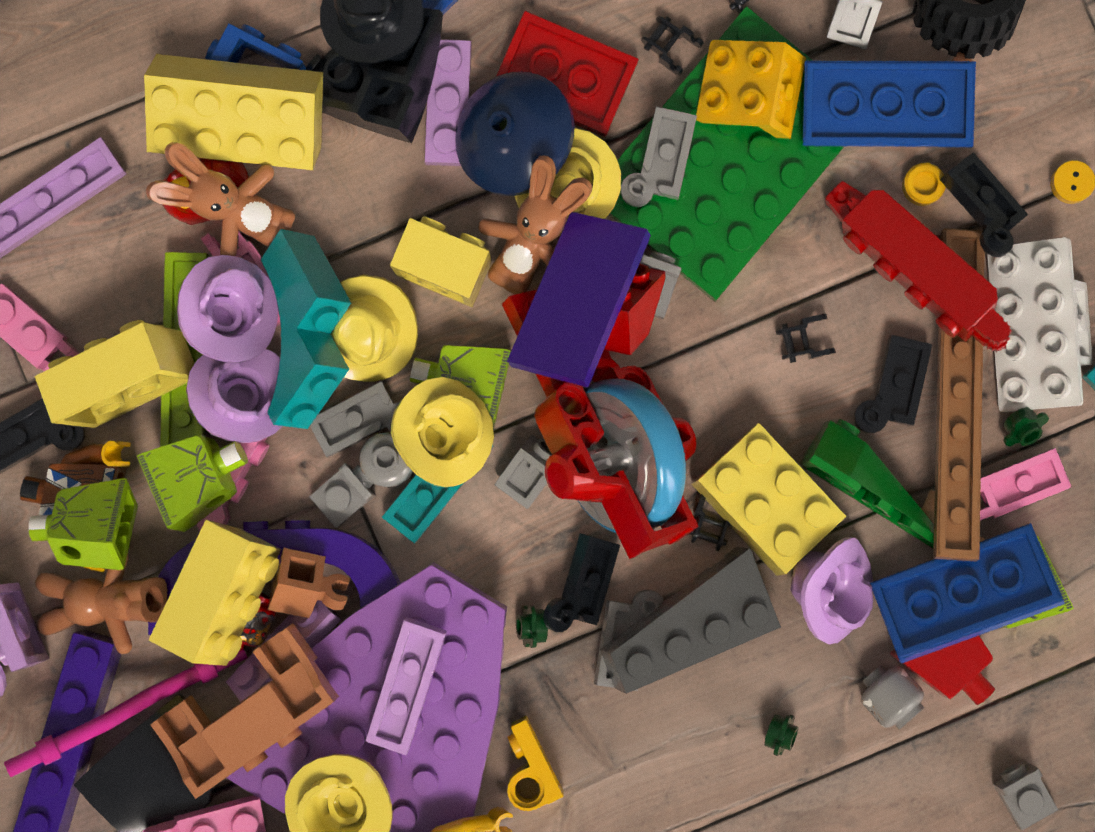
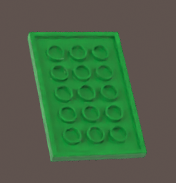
[609,6,844,302]

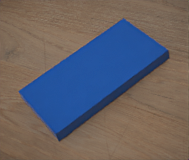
[803,61,976,148]
[870,523,1064,664]

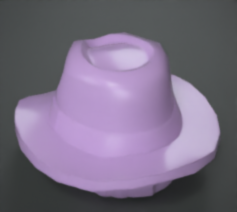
[177,255,279,363]
[186,349,283,443]
[790,536,873,644]

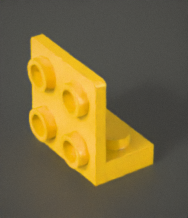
[696,40,806,139]

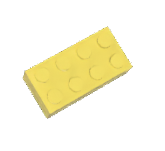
[144,54,323,170]

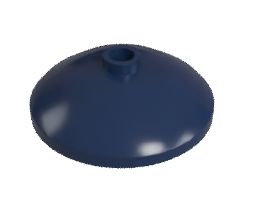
[455,71,575,196]

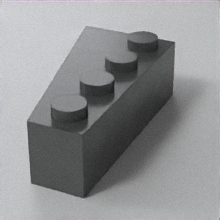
[600,547,781,694]

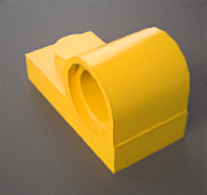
[507,716,564,811]

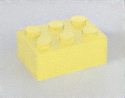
[35,320,195,428]
[691,423,846,576]
[149,520,282,666]

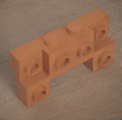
[150,623,339,799]

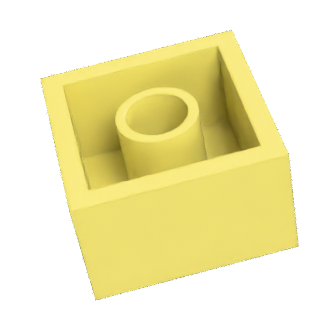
[390,216,492,308]

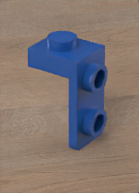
[205,23,306,70]

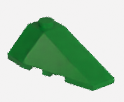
[799,419,934,549]

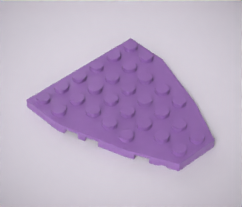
[226,562,507,832]

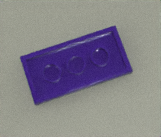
[507,212,651,387]

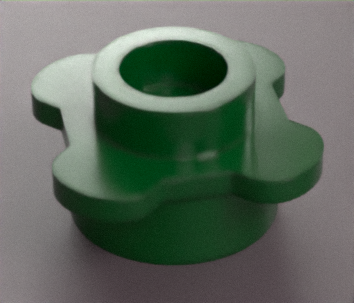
[1003,407,1049,447]
[516,605,548,648]
[764,714,799,756]

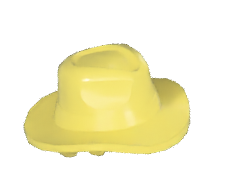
[514,128,621,236]
[331,274,418,382]
[391,377,494,487]
[285,754,393,832]

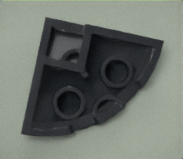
[305,8,443,143]
[74,693,213,832]

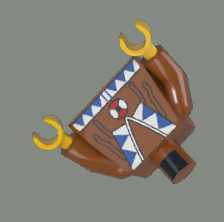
[20,441,131,572]

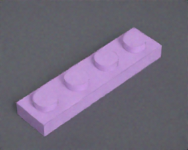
[0,137,127,258]

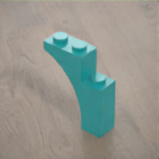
[261,229,351,429]

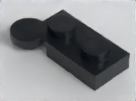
[940,152,1028,257]
[854,335,933,433]
[0,398,85,474]
[543,533,620,632]

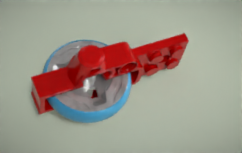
[502,289,699,559]

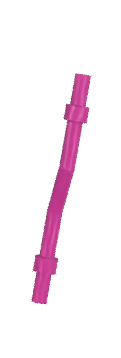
[4,648,248,777]

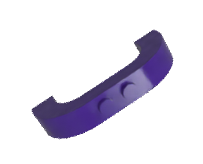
[148,520,401,635]

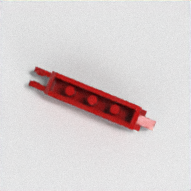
[825,181,1012,353]

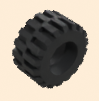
[912,0,1026,59]

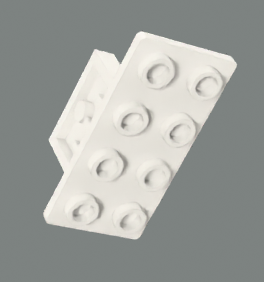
[987,237,1093,412]

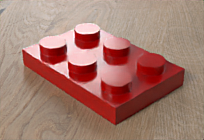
[496,11,639,138]

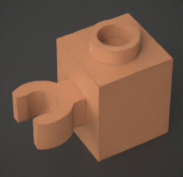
[268,548,350,619]

